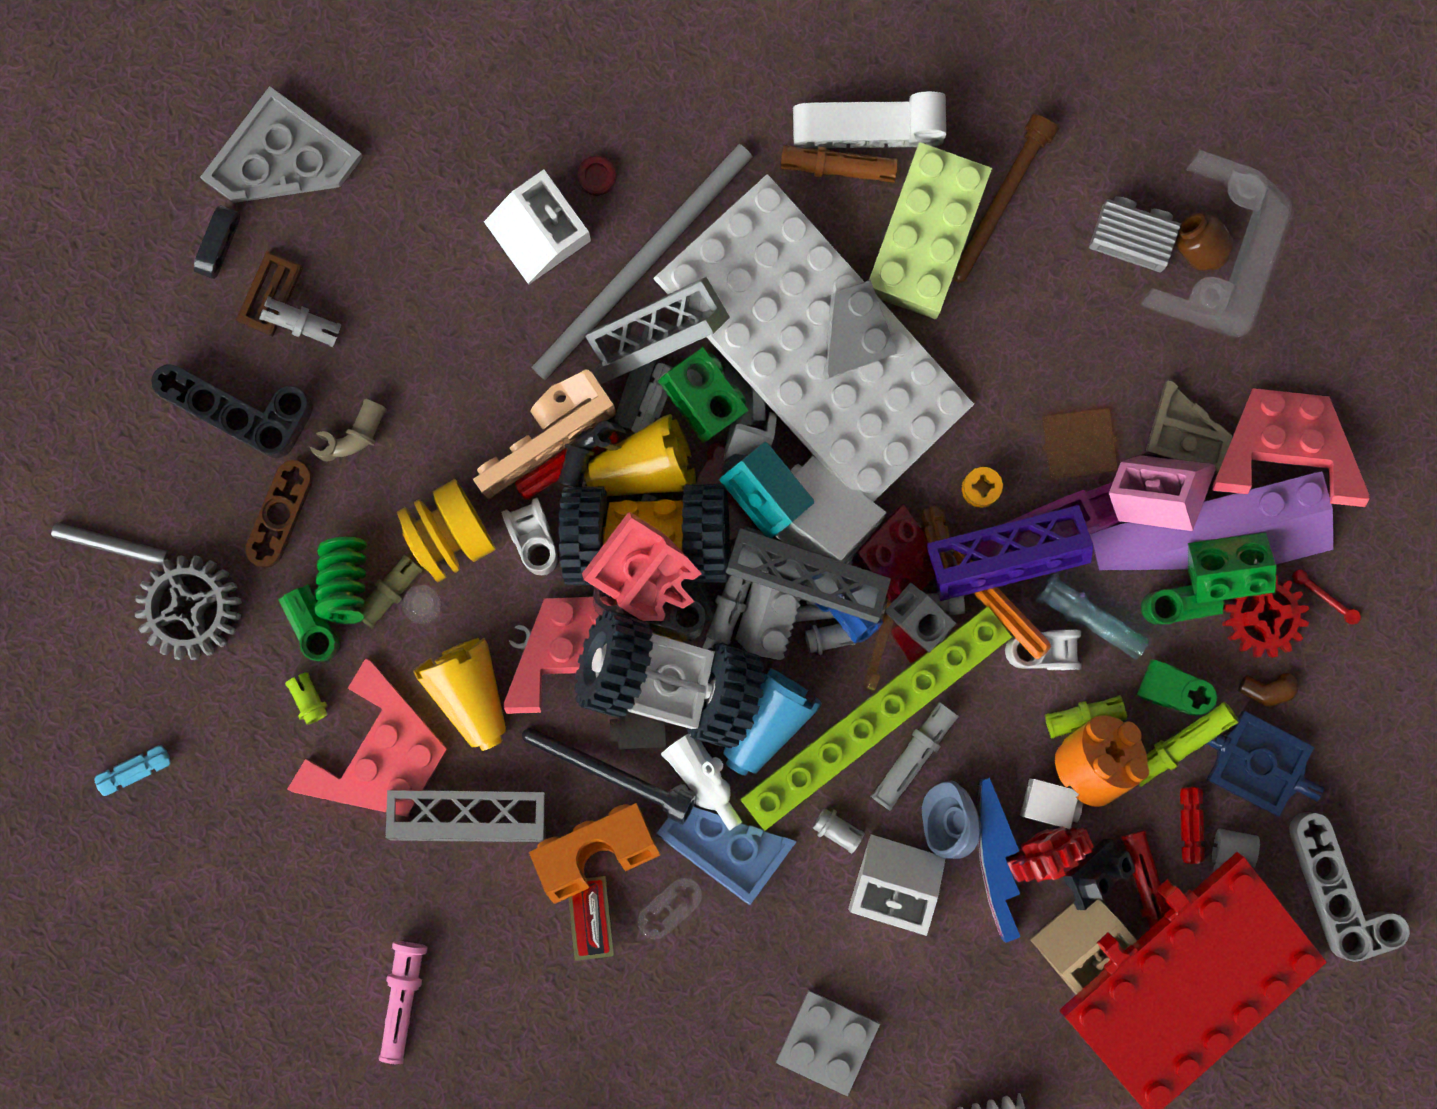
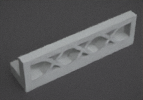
[385,790,546,842]

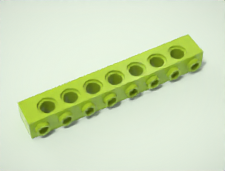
[740,606,1012,831]

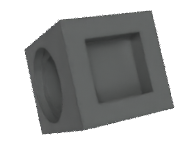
[884,583,956,652]

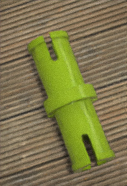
[1045,695,1127,739]

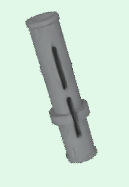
[706,526,764,645]
[870,702,959,811]

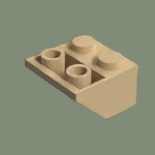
[1030,899,1137,994]

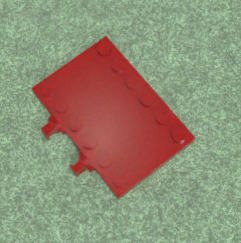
[1059,852,1327,1109]

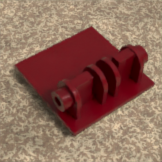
[852,504,936,603]

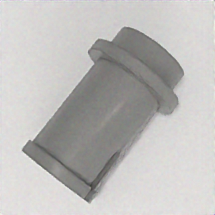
[805,624,856,655]
[812,808,865,854]

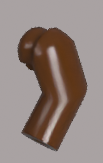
[1238,673,1298,707]

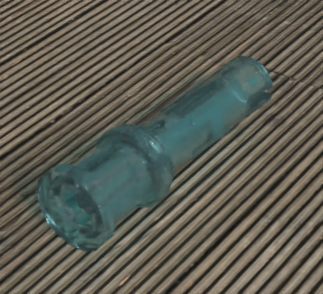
[1035,572,1149,660]

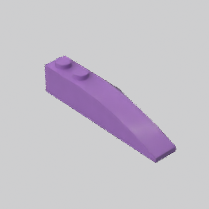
[1090,471,1334,570]

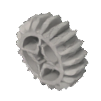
[135,555,242,660]

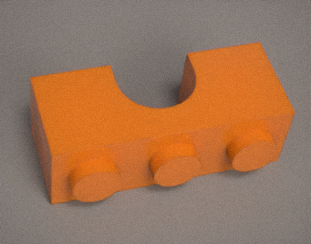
[529,803,660,904]

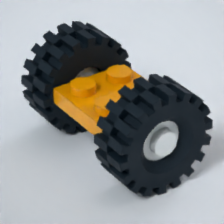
[559,484,730,585]

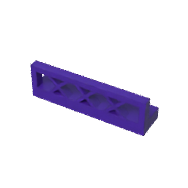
[927,505,1094,601]

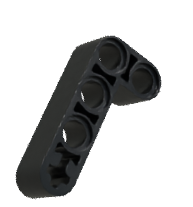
[151,364,313,458]

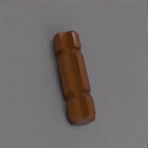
[921,505,957,569]

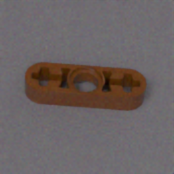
[246,460,313,568]

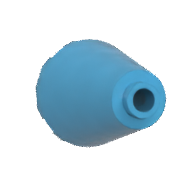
[723,668,822,776]

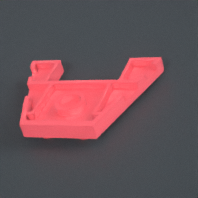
[1213,388,1369,507]
[504,596,617,714]
[288,658,448,817]

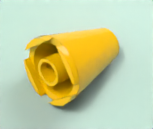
[584,414,696,497]
[414,638,506,751]

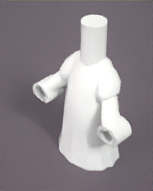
[661,734,742,831]

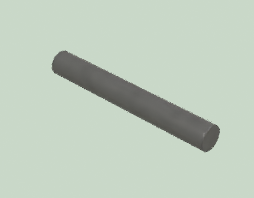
[51,522,169,566]

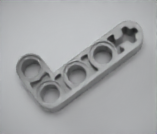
[1289,812,1410,962]

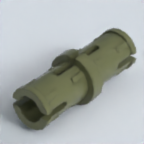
[356,554,423,629]

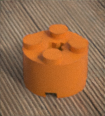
[1055,715,1149,807]

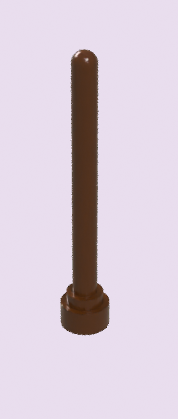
[953,114,1059,283]

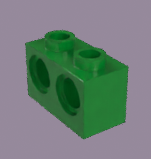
[658,347,749,443]
[1188,532,1276,603]

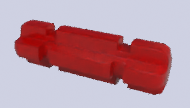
[1180,787,1205,864]

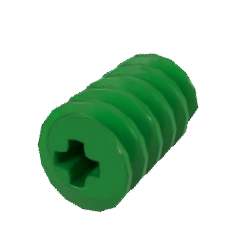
[315,537,367,624]

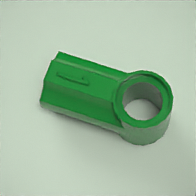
[278,584,340,662]
[1141,585,1224,625]

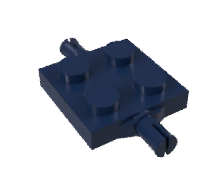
[1206,711,1324,817]

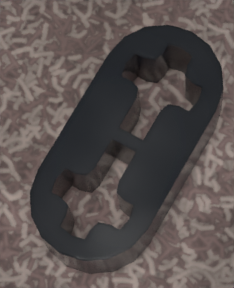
[194,205,240,279]

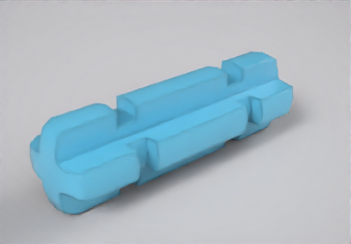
[94,745,171,796]

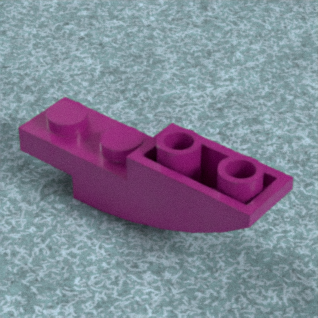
[971,482,1123,557]

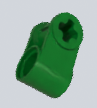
[1137,659,1217,716]

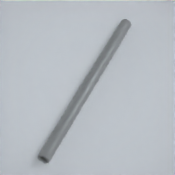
[531,144,753,380]

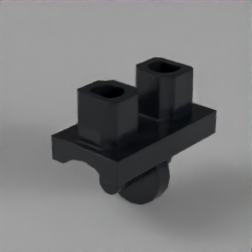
[1063,839,1135,910]

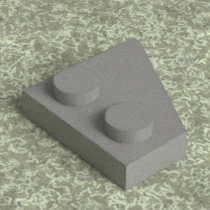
[823,280,897,380]

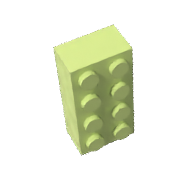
[869,142,992,319]

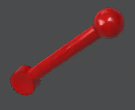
[1292,569,1361,625]

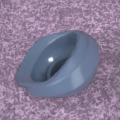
[922,780,981,859]

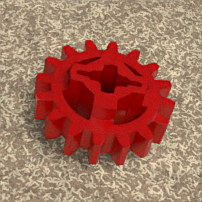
[1222,575,1309,658]
[1007,826,1094,882]

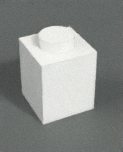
[1020,778,1083,829]

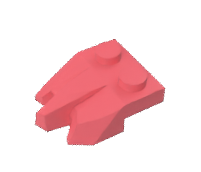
[582,512,702,621]

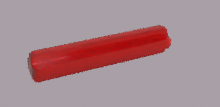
[515,431,619,500]

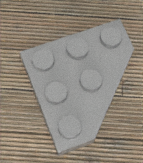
[200,86,363,203]

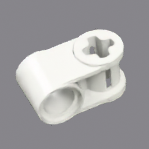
[501,497,559,575]
[1005,630,1082,670]

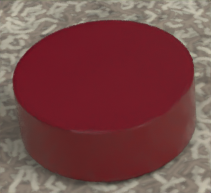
[577,156,616,196]

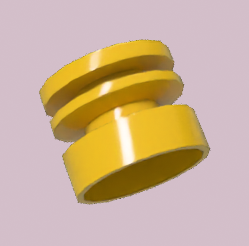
[397,479,496,582]

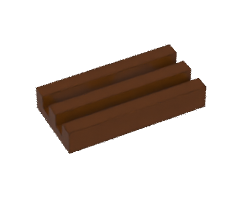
[236,251,303,337]

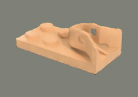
[473,370,616,499]

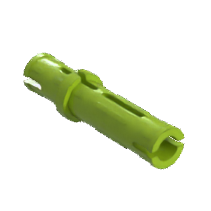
[1139,701,1239,787]

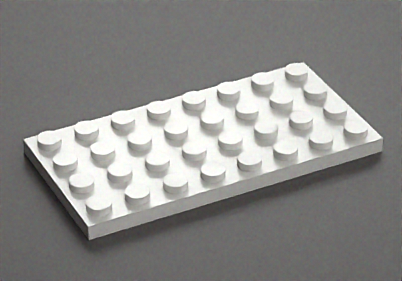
[653,174,974,502]

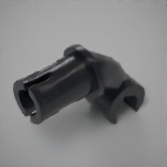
[557,421,626,487]

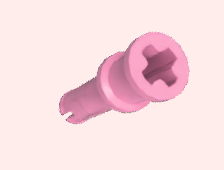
[379,941,428,1064]

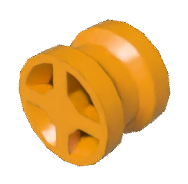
[961,467,1003,508]

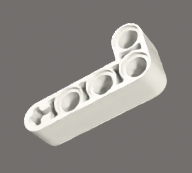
[793,91,946,148]

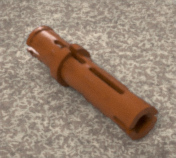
[780,144,898,183]

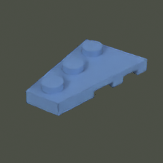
[656,807,797,905]

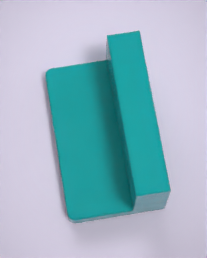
[719,442,814,538]

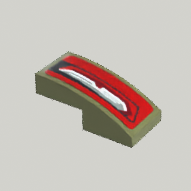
[568,876,615,961]

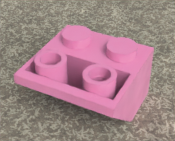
[1109,455,1216,531]

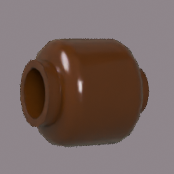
[1176,213,1234,271]

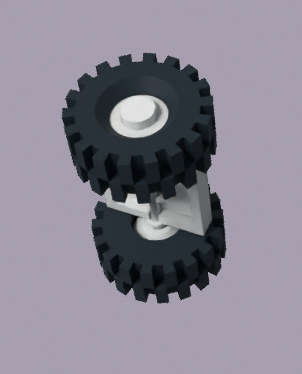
[574,611,765,749]

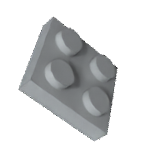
[776,990,880,1096]

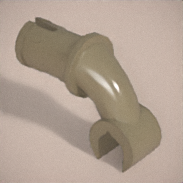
[310,399,387,462]

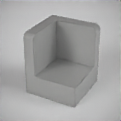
[724,412,777,460]

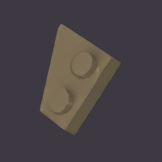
[1145,380,1233,474]

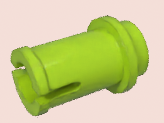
[285,672,328,725]

